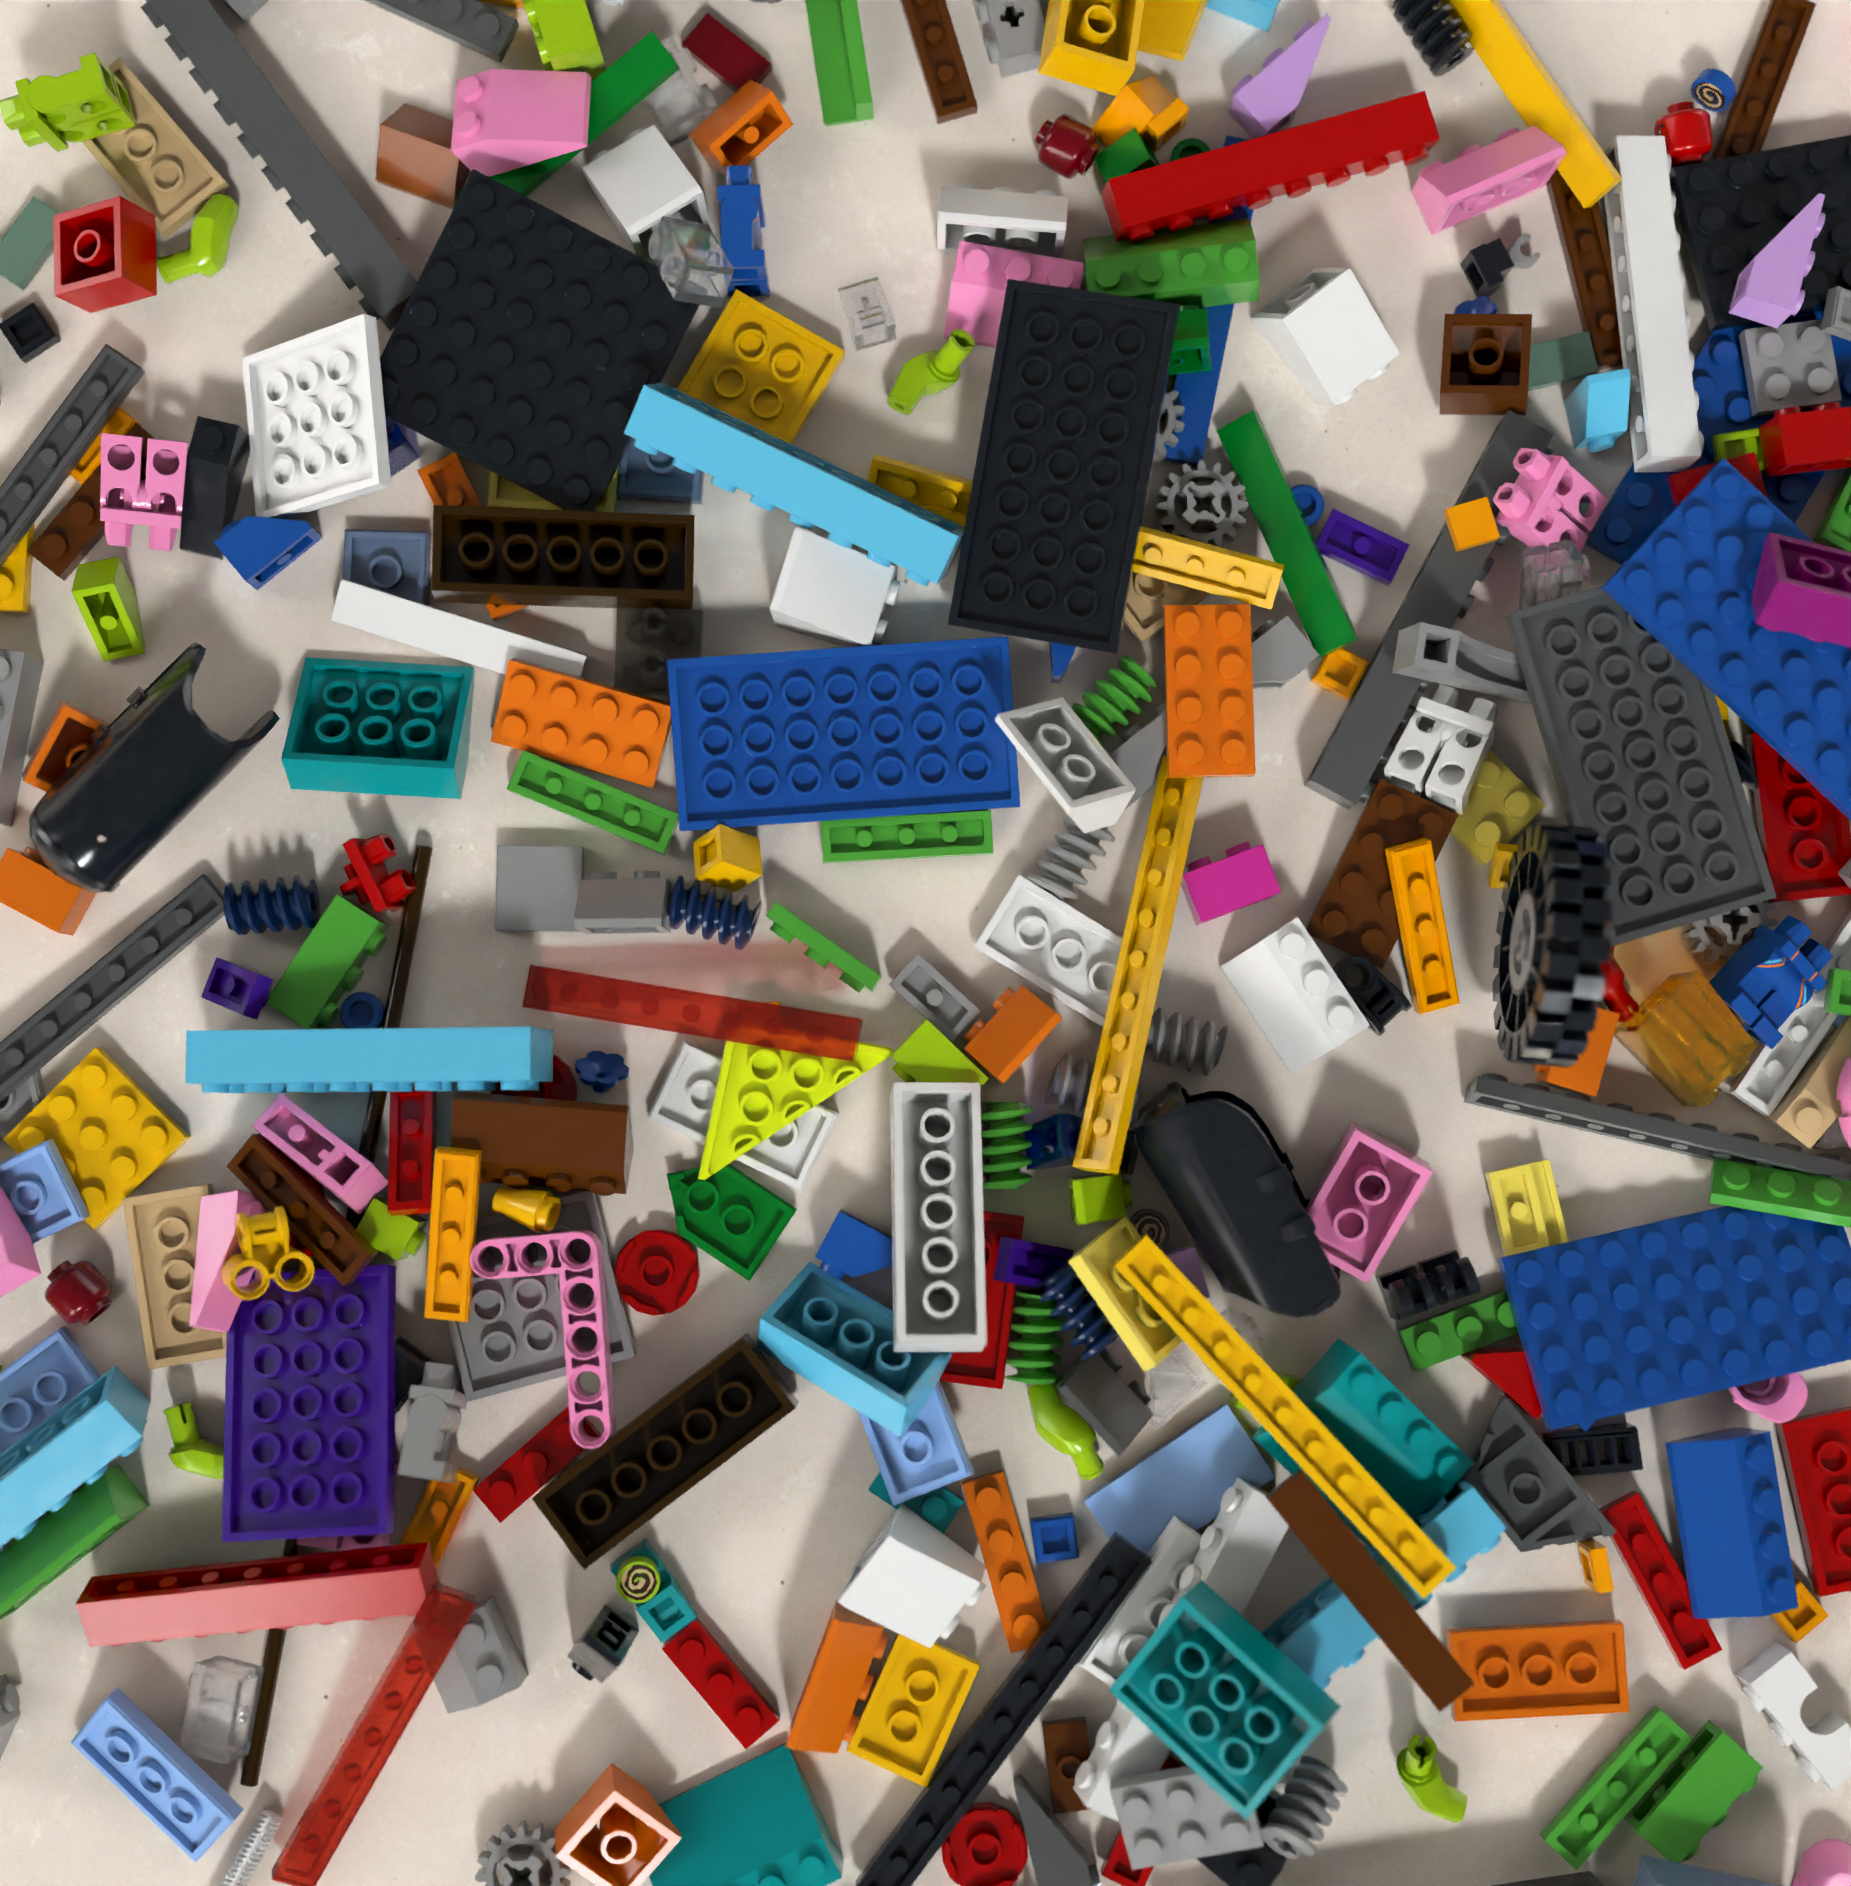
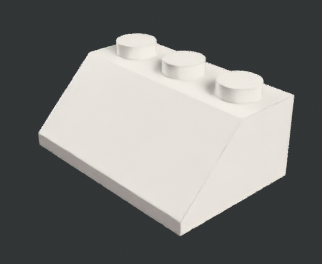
[937,183,1068,259]
[995,697,1136,834]
[1220,917,1370,1073]

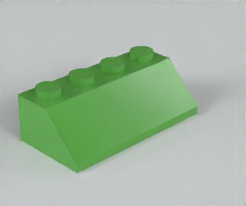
[1083,218,1260,308]
[0,1465,150,1620]

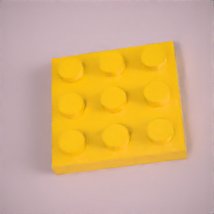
[677,289,846,445]
[3,1047,191,1229]

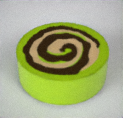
[616,1556,660,1603]

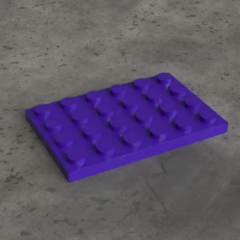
[222,1264,396,1542]

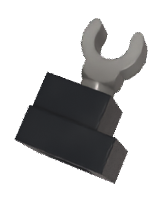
[1460,234,1541,298]

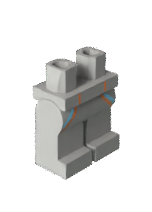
[398,1362,467,1483]

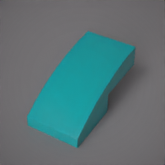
[610,1538,697,1643]

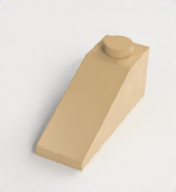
[1766,1016,1851,1149]

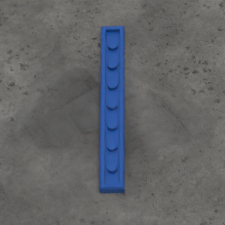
[1159,135,1254,467]

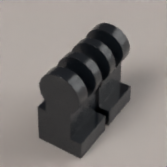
[1376,1249,1481,1321]

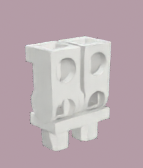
[1384,684,1497,814]

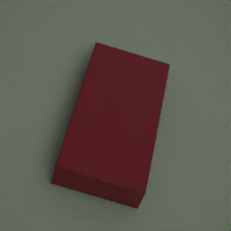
[681,13,772,92]

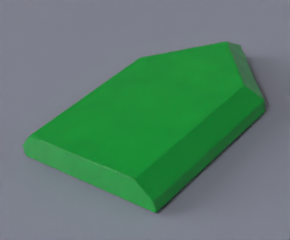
[667,1164,797,1281]

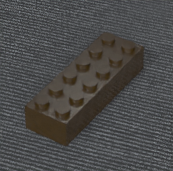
[431,505,695,611]
[532,1333,799,1570]

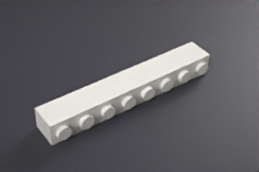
[1604,136,1704,472]
[1073,1477,1289,1822]

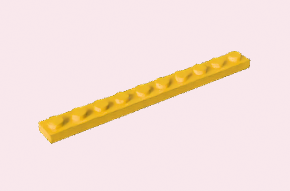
[868,454,1285,610]
[1073,756,1203,1175]
[1113,1234,1456,1599]

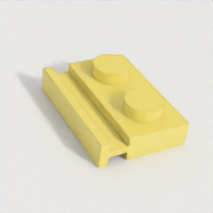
[1485,1159,1569,1257]

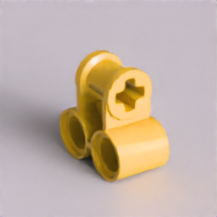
[221,1206,314,1300]

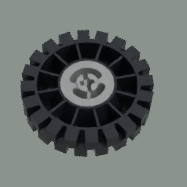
[1493,822,1612,1068]

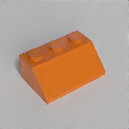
[786,1600,889,1754]

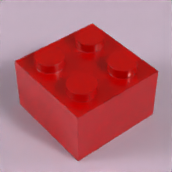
[53,196,157,313]

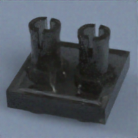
[614,607,703,695]

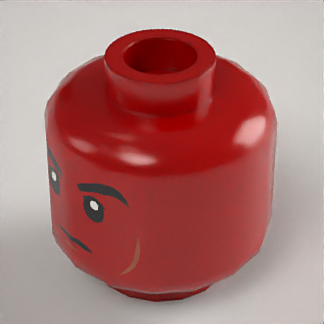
[1654,102,1713,169]

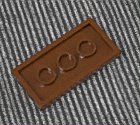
[1306,778,1458,969]

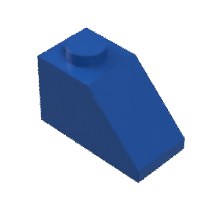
[214,516,323,590]
[815,1209,892,1280]

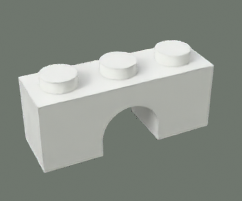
[1735,1642,1851,1791]

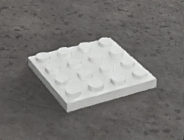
[242,314,392,519]

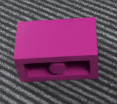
[1181,841,1281,926]

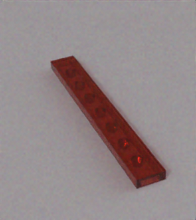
[522,965,863,1062]
[272,1582,477,1886]

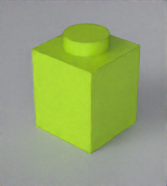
[356,1196,428,1261]

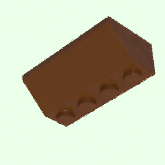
[450,1091,634,1196]

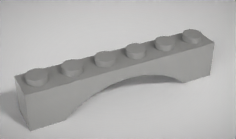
[1104,615,1319,809]
[1392,622,1532,704]

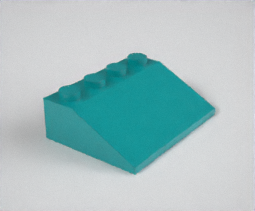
[281,657,475,799]
[1252,1338,1474,1546]
[1109,1580,1341,1820]
[649,1742,844,1886]

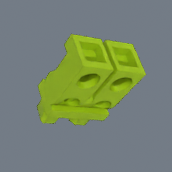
[0,52,137,152]

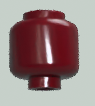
[1035,114,1100,179]
[45,1260,112,1325]

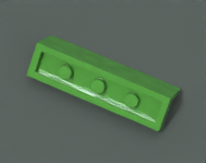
[805,0,873,126]

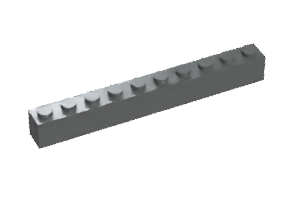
[141,0,417,331]
[1304,410,1554,809]

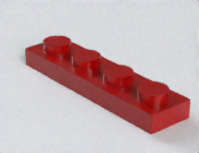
[1599,1490,1722,1670]

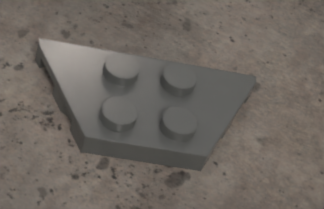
[1463,1395,1617,1552]

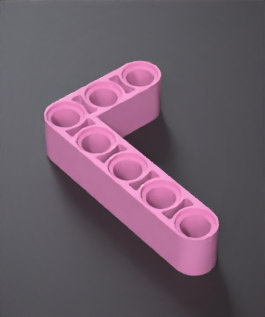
[470,1230,616,1449]

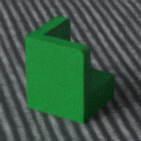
[1094,128,1160,183]

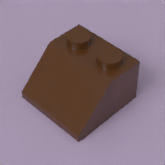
[1439,314,1532,415]

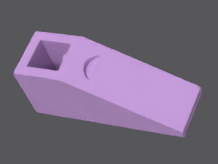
[1229,14,1331,139]
[1729,193,1826,328]

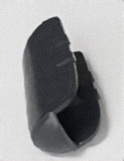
[29,642,280,892]
[1132,1082,1341,1318]

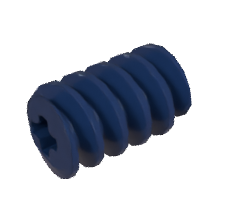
[223,875,320,935]
[667,875,762,950]
[1033,1262,1119,1361]

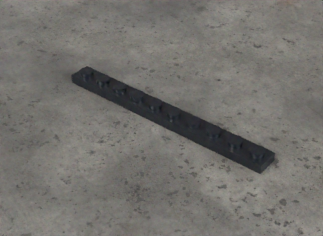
[855,1531,1152,1886]

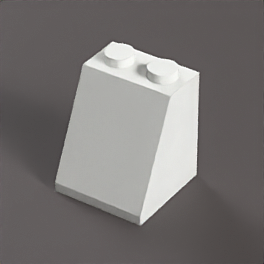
[582,124,711,259]
[1250,267,1400,405]
[770,527,901,647]
[838,1503,986,1648]

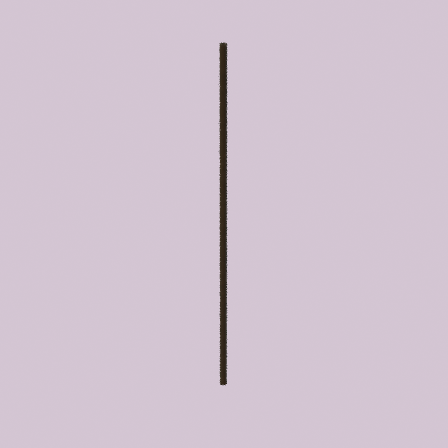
[240,845,433,1787]

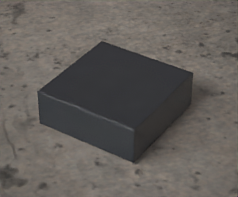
[0,302,61,363]

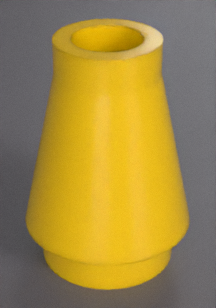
[492,1186,561,1233]

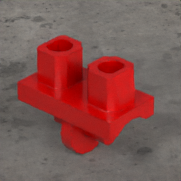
[339,834,416,913]

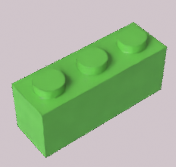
[267,894,389,1029]
[1624,1720,1763,1863]

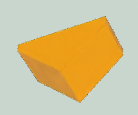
[1092,75,1175,148]

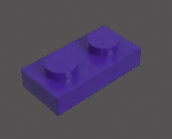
[1316,509,1409,586]
[201,957,273,1020]
[993,1236,1074,1289]

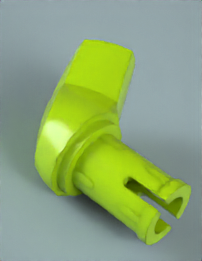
[157,194,239,284]
[887,329,975,415]
[1027,1383,1104,1480]
[163,1401,224,1479]
[1396,1734,1468,1823]

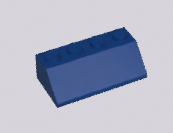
[1665,1427,1799,1619]

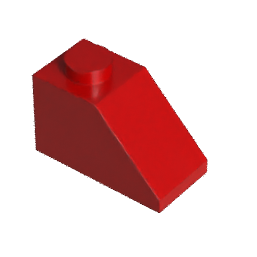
[1461,1346,1542,1419]

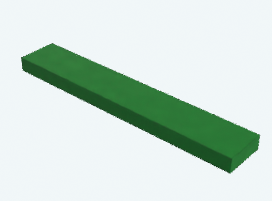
[459,31,681,197]
[1217,410,1359,658]

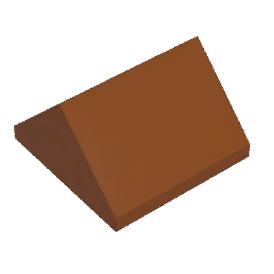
[376,104,470,209]

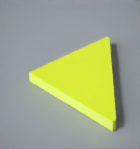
[698,1016,894,1180]

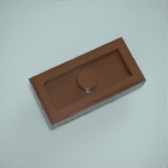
[1042,1716,1091,1814]

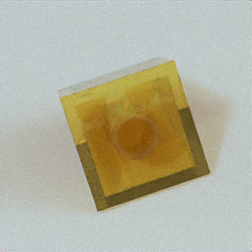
[1614,970,1758,1107]

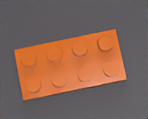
[1163,604,1255,778]
[491,658,671,788]
[1446,1620,1630,1722]

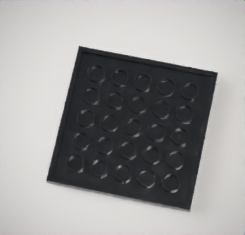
[380,169,705,511]

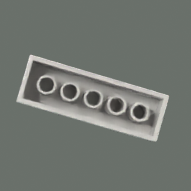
[890,1082,987,1352]

